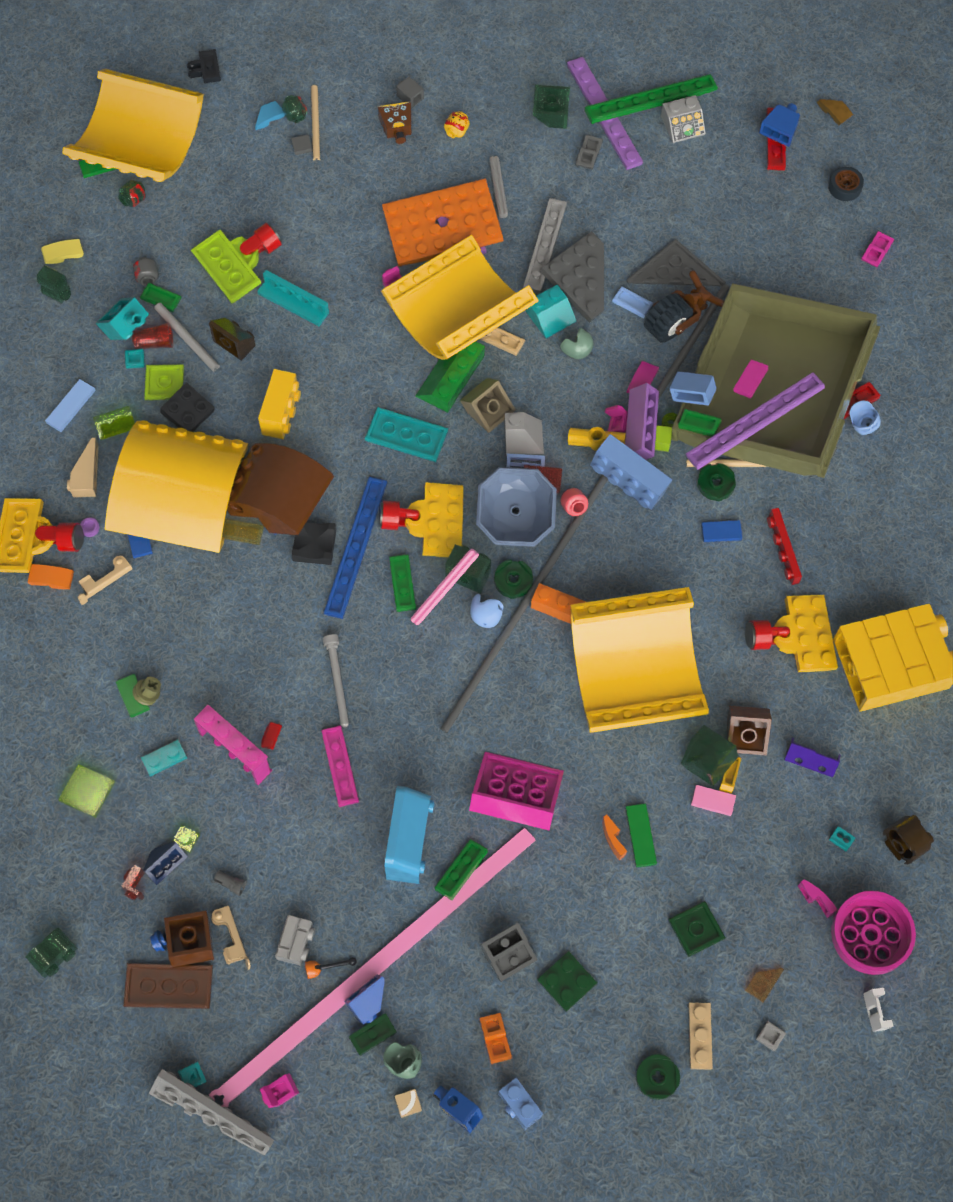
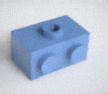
[670,372,716,406]
[498,1078,543,1130]

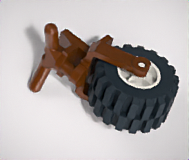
[644,270,725,343]

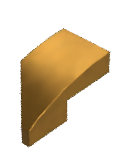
[817,99,853,125]

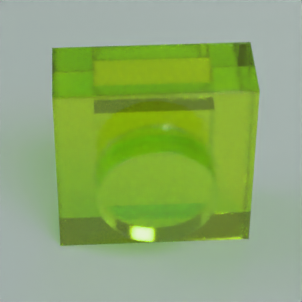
[172,825,200,853]

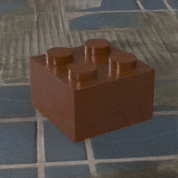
[164,910,214,967]

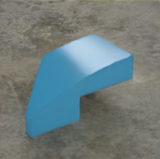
[255,101,285,130]

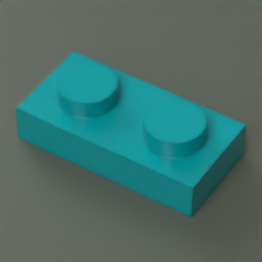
[141,740,187,777]

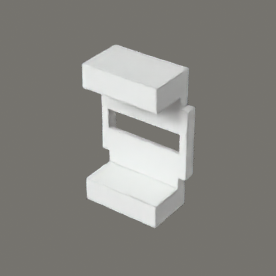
[863,988,893,1032]

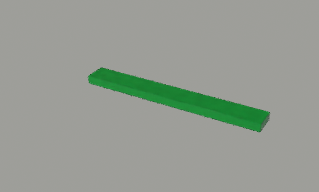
[584,74,718,124]

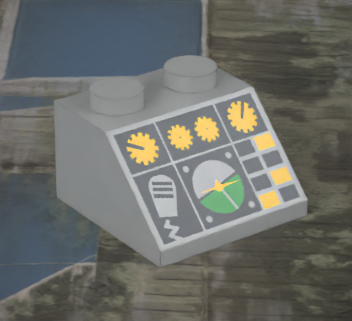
[661,95,706,143]

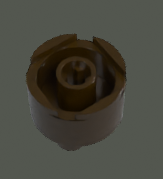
[883,815,934,865]

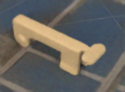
[78,556,132,605]
[211,906,250,970]

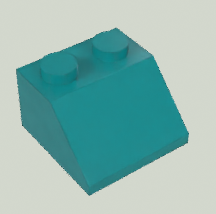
[526,285,576,338]

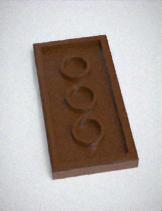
[123,963,213,1009]

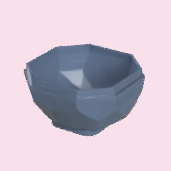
[476,467,557,547]

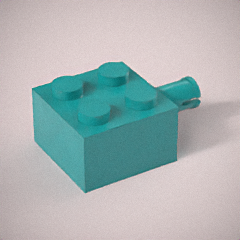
[96,297,149,340]

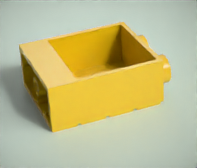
[833,604,953,712]

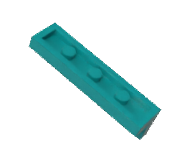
[257,270,329,326]

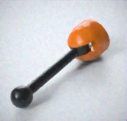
[305,957,357,979]

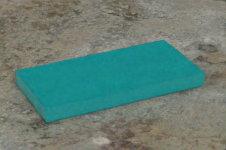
[365,407,449,462]

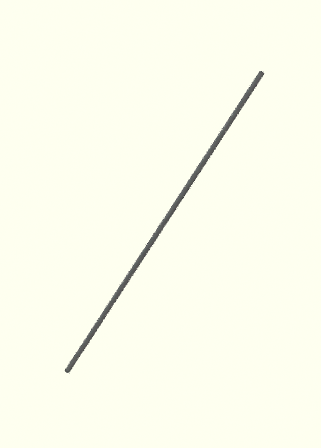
[441,284,729,733]

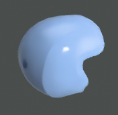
[849,401,881,435]
[470,594,503,628]

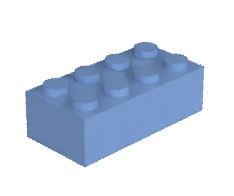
[590,434,672,510]

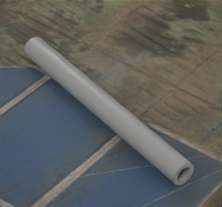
[154,303,220,372]

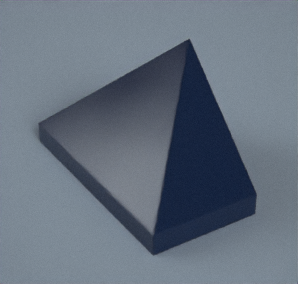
[143,841,188,885]

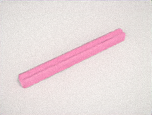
[411,549,479,625]

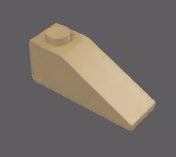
[67,438,99,497]

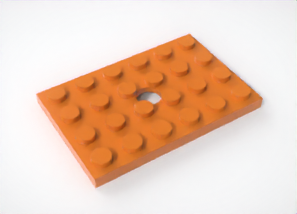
[382,179,503,267]

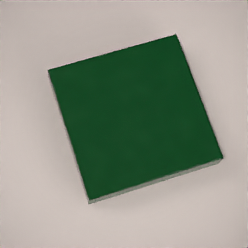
[668,901,725,958]

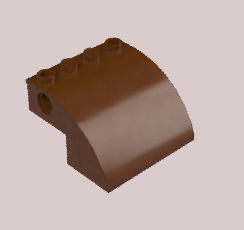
[227,443,334,535]

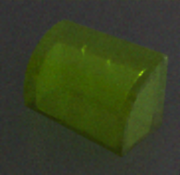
[93,406,135,440]

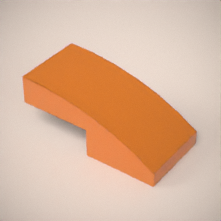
[28,564,74,589]
[602,814,627,861]
[480,1013,512,1064]

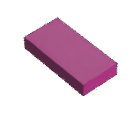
[733,359,768,399]

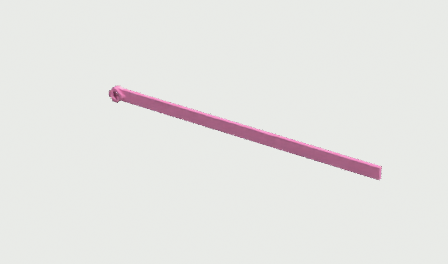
[209,828,536,1108]

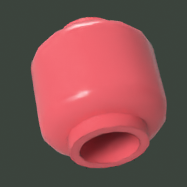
[561,488,589,516]

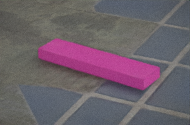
[321,725,359,807]

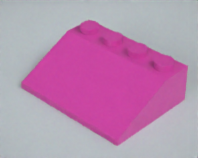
[469,752,564,830]

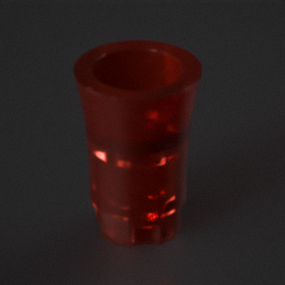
[132,322,174,349]

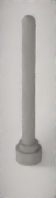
[322,634,349,728]

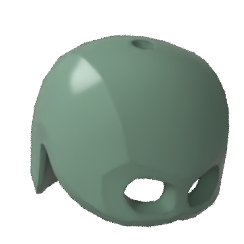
[560,328,594,360]
[383,1042,422,1079]

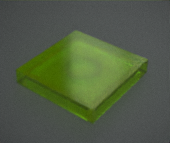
[58,764,115,818]

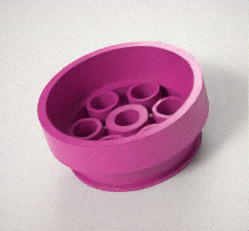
[831,891,916,975]

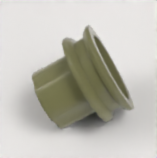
[133,676,161,706]

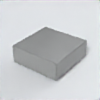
[756,1021,786,1052]

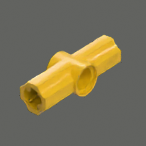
[568,427,626,451]

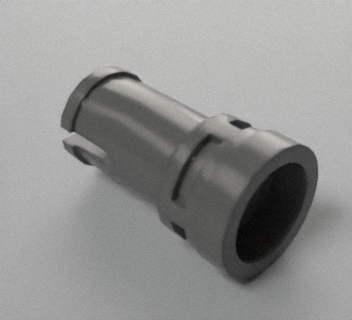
[214,870,247,896]

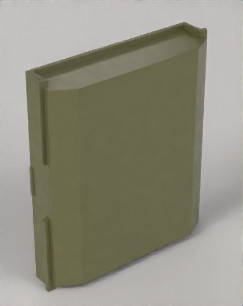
[671,283,880,478]

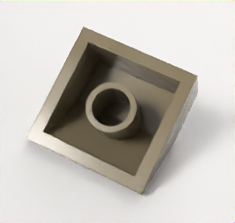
[460,378,516,433]

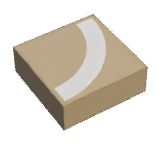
[395,1089,422,1118]

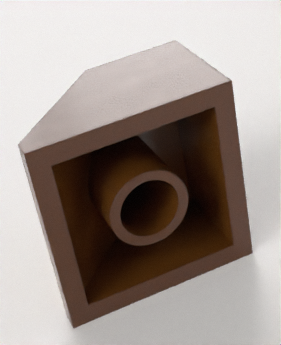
[726,705,772,756]

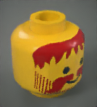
[444,111,470,138]

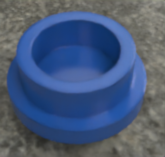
[150,930,167,951]

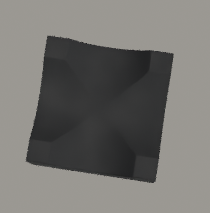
[160,382,215,432]
[292,522,336,565]

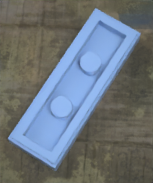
[45,379,96,432]

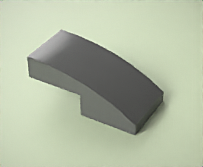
[576,135,603,170]

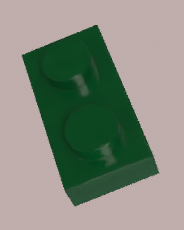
[348,1013,397,1056]

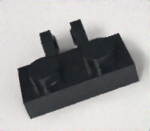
[187,49,221,84]

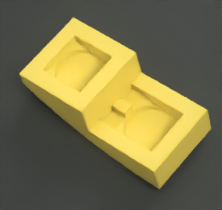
[41,239,84,264]

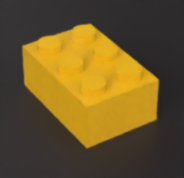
[258,369,301,440]

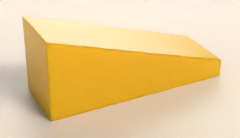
[719,754,741,794]

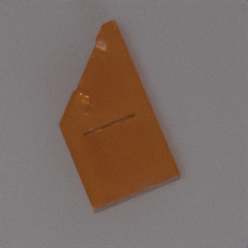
[745,968,784,1003]

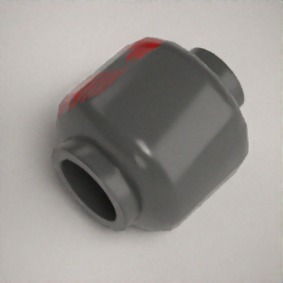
[133,257,158,286]

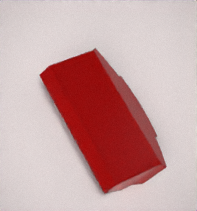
[261,722,282,750]

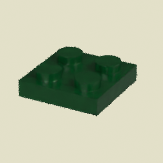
[537,951,597,1012]

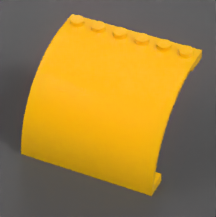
[63,69,204,182]
[381,235,539,360]
[105,420,248,553]
[570,587,709,733]

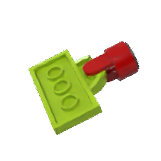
[191,223,282,304]

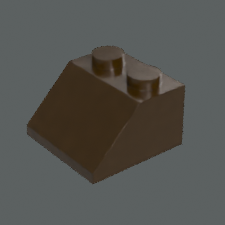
[209,318,256,361]

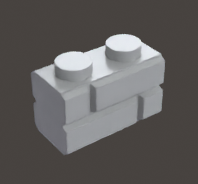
[275,915,315,966]

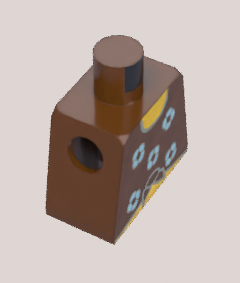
[378,102,411,144]

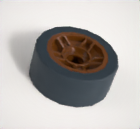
[828,166,864,201]

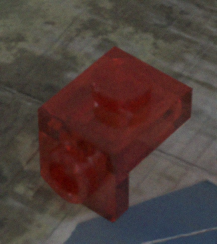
[121,865,144,901]

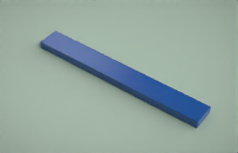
[324,476,387,619]

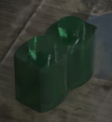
[37,265,71,304]
[26,927,78,978]

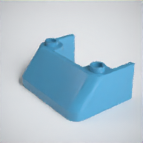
[385,785,435,884]

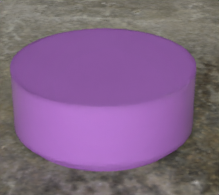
[80,518,100,537]

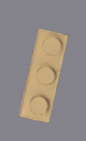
[689,1003,713,1070]

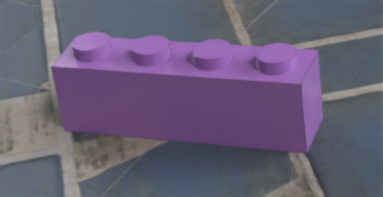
[625,383,659,460]

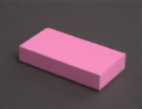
[691,785,736,816]

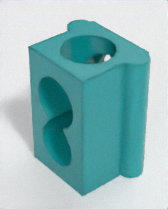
[829,826,856,851]

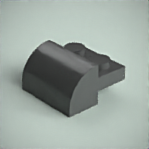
[480,922,537,982]

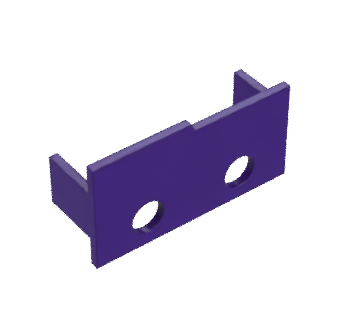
[785,737,841,777]

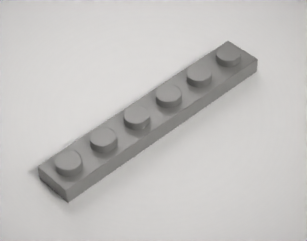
[523,198,567,294]

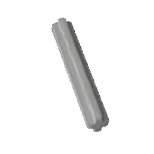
[489,156,508,218]

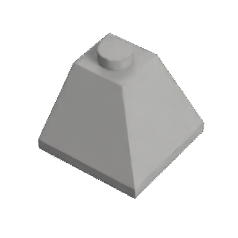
[504,412,544,456]

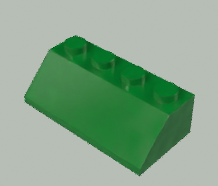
[415,341,485,413]

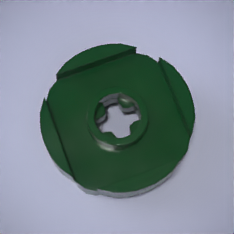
[697,463,736,501]
[494,560,533,599]
[636,1054,680,1100]

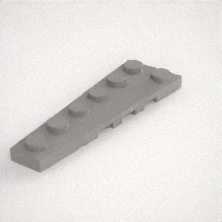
[149,1069,274,1156]

